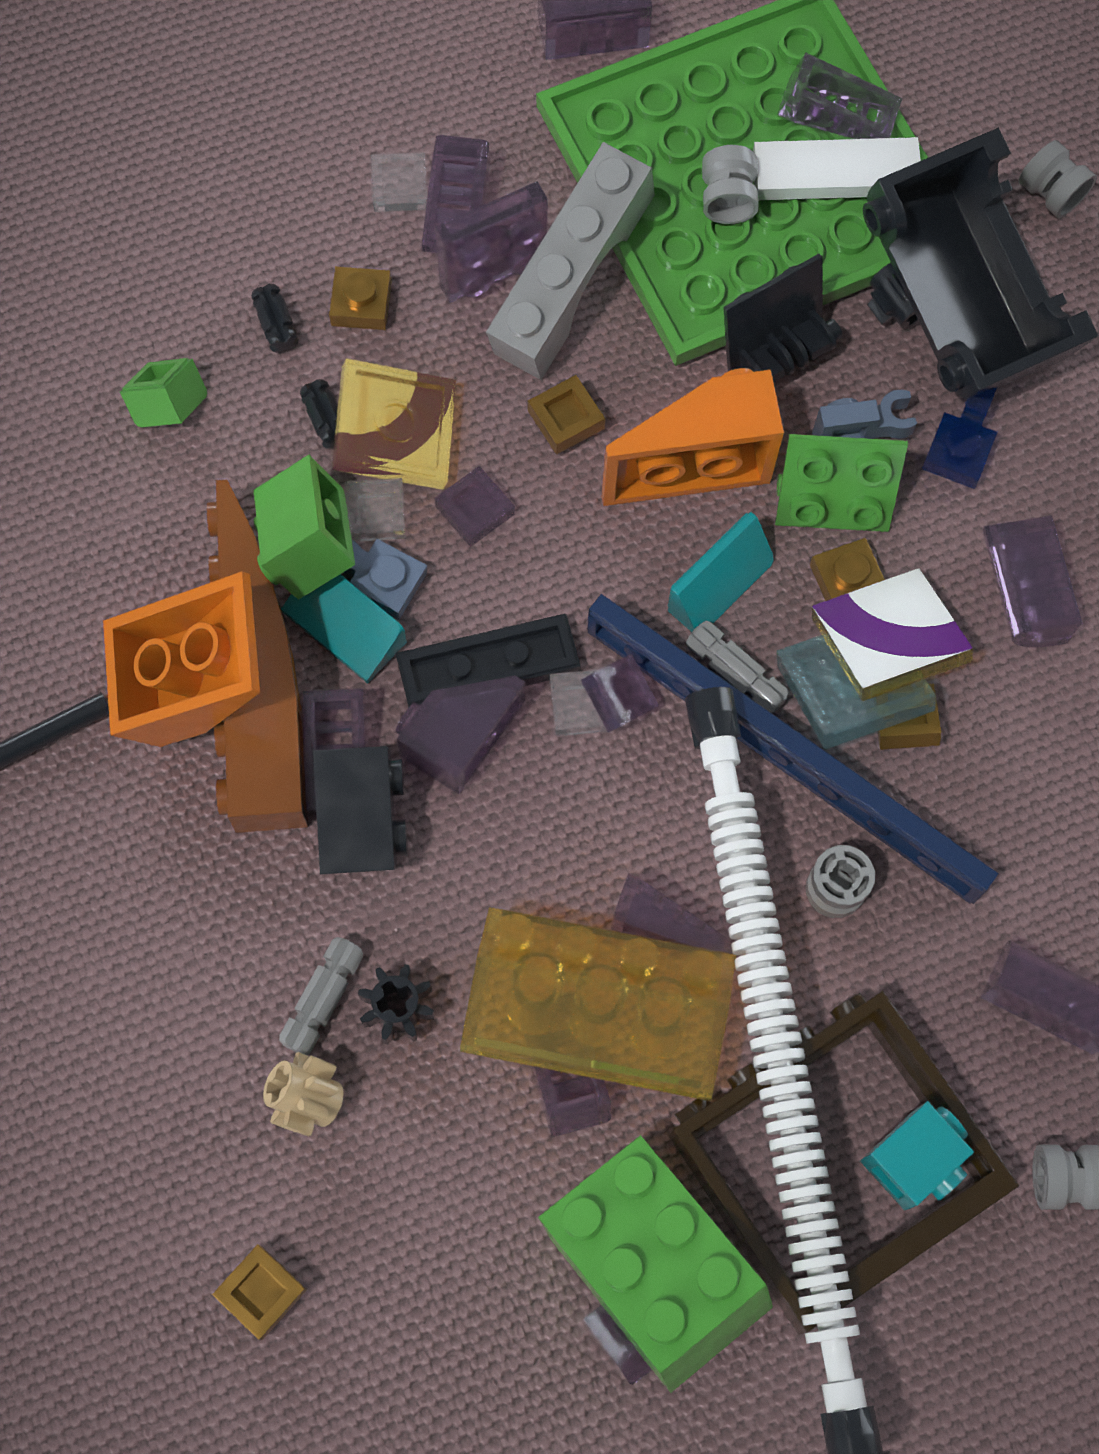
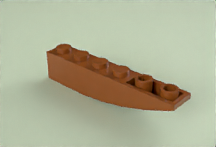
[207,479,308,833]

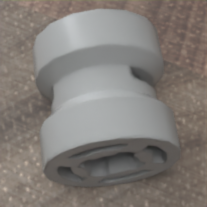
[1018,140,1097,218]
[702,145,759,224]
[806,845,875,918]
[1032,1144,1099,1210]

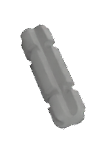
[686,621,789,714]
[279,937,363,1055]

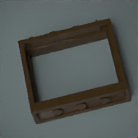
[669,991,1019,1334]

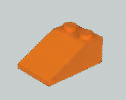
[601,368,784,506]
[103,571,260,747]

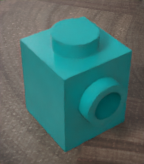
[860,1101,974,1211]

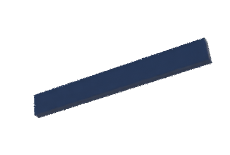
[587,594,999,904]

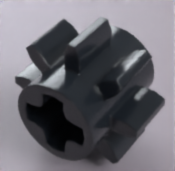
[867,262,919,329]
[358,964,435,1045]

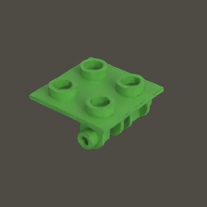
[775,434,908,532]

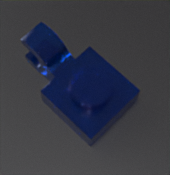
[922,387,998,489]

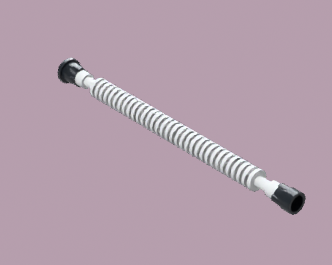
[685,687,891,1454]

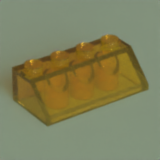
[460,907,736,1101]

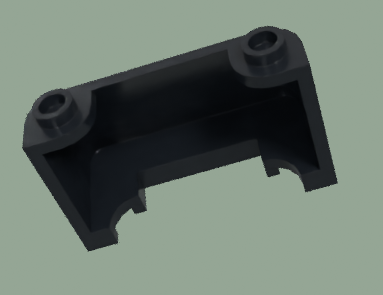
[863,127,1099,399]

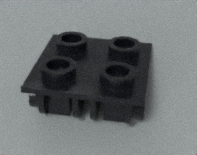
[723,254,842,382]

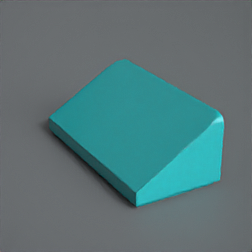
[668,512,774,632]
[281,574,407,684]

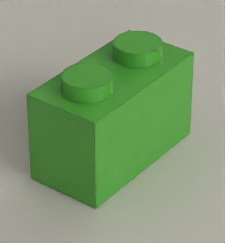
[253,455,355,600]

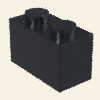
[313,746,408,875]

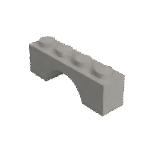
[486,142,655,380]

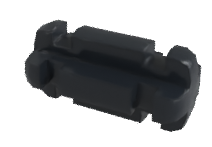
[251,283,299,353]
[300,379,338,449]

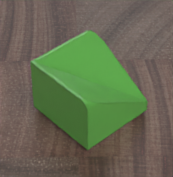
[120,358,207,427]

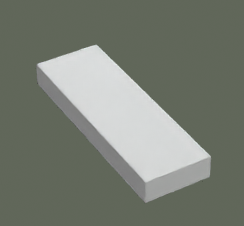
[753,137,921,200]

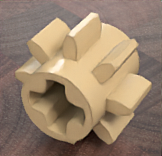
[263,1052,343,1137]

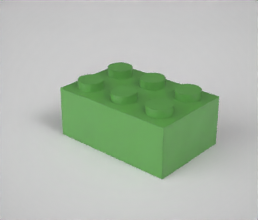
[538,1135,773,1393]

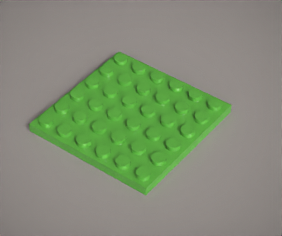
[536,0,928,366]

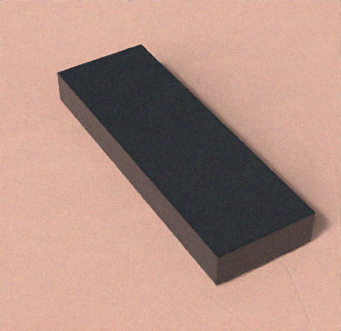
[395,613,581,713]

